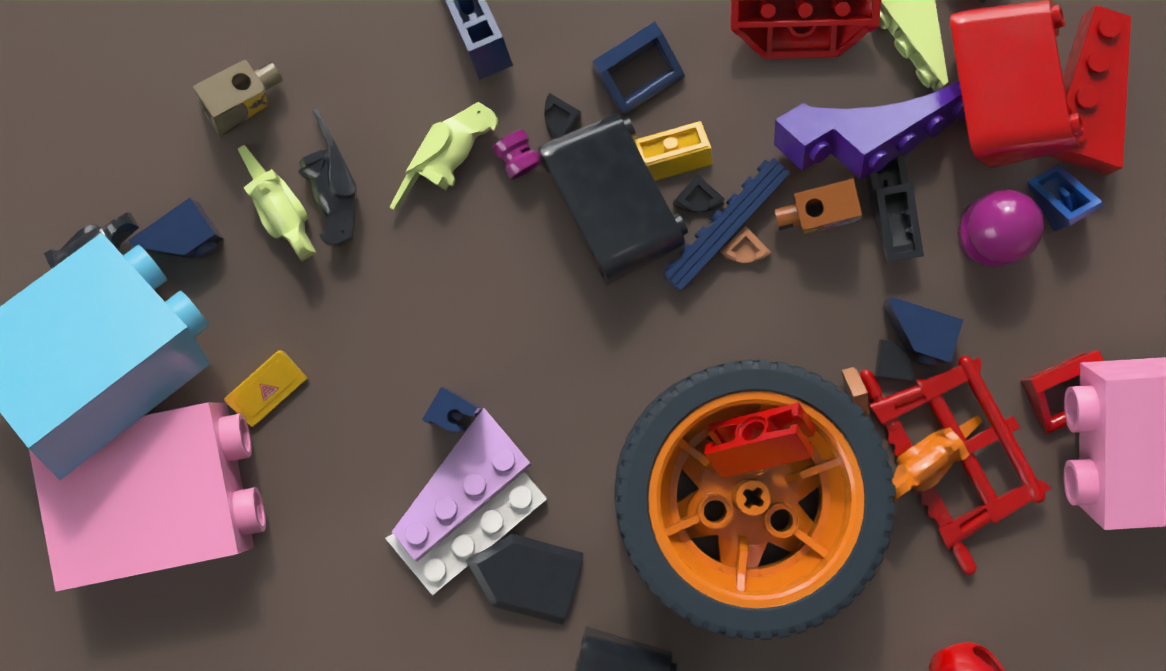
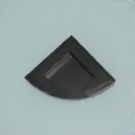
[544,93,581,139]
[673,175,725,212]
[875,339,914,382]

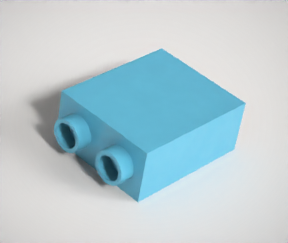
[0,233,211,480]

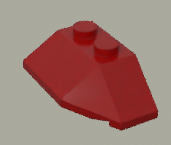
[730,0,881,59]

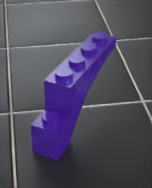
[774,81,965,180]

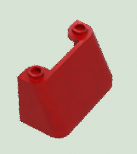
[950,0,1084,168]

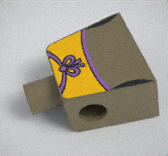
[193,60,283,137]

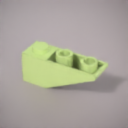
[879,0,948,92]

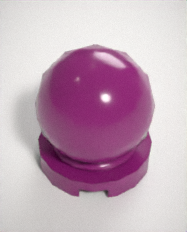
[957,189,1044,268]

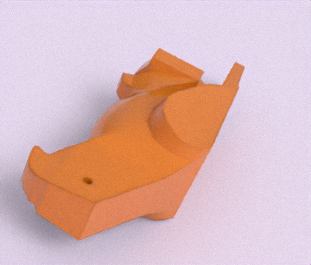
[892,415,983,502]

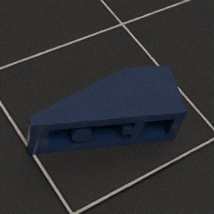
[445,0,513,80]

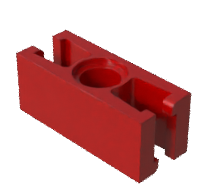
[704,402,815,478]

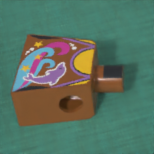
[775,179,862,234]

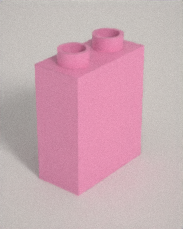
[1064,357,1166,530]
[29,402,266,592]

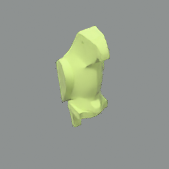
[390,102,499,211]
[238,145,317,262]

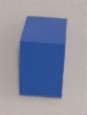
[1027,164,1103,231]

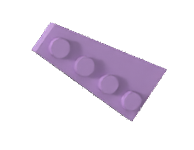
[392,408,532,562]

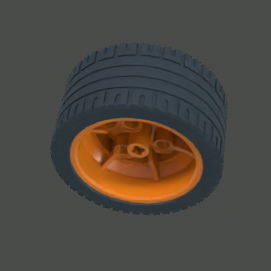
[614,360,896,640]

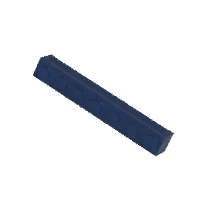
[663,158,790,292]

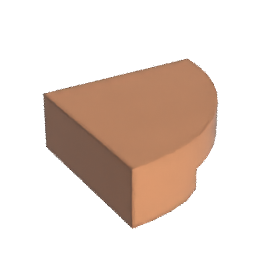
[718,226,771,264]
[842,367,869,417]

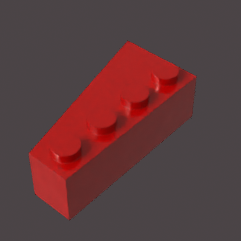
[1047,5,1131,175]

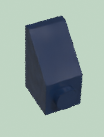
[128,198,223,259]
[883,297,963,368]

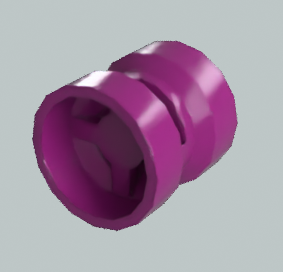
[492,129,542,180]

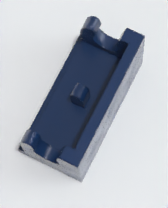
[422,387,483,432]

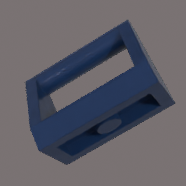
[592,21,685,116]

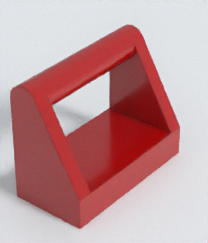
[1021,350,1104,434]

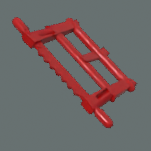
[859,355,1052,575]

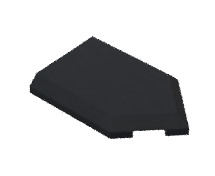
[466,533,583,625]

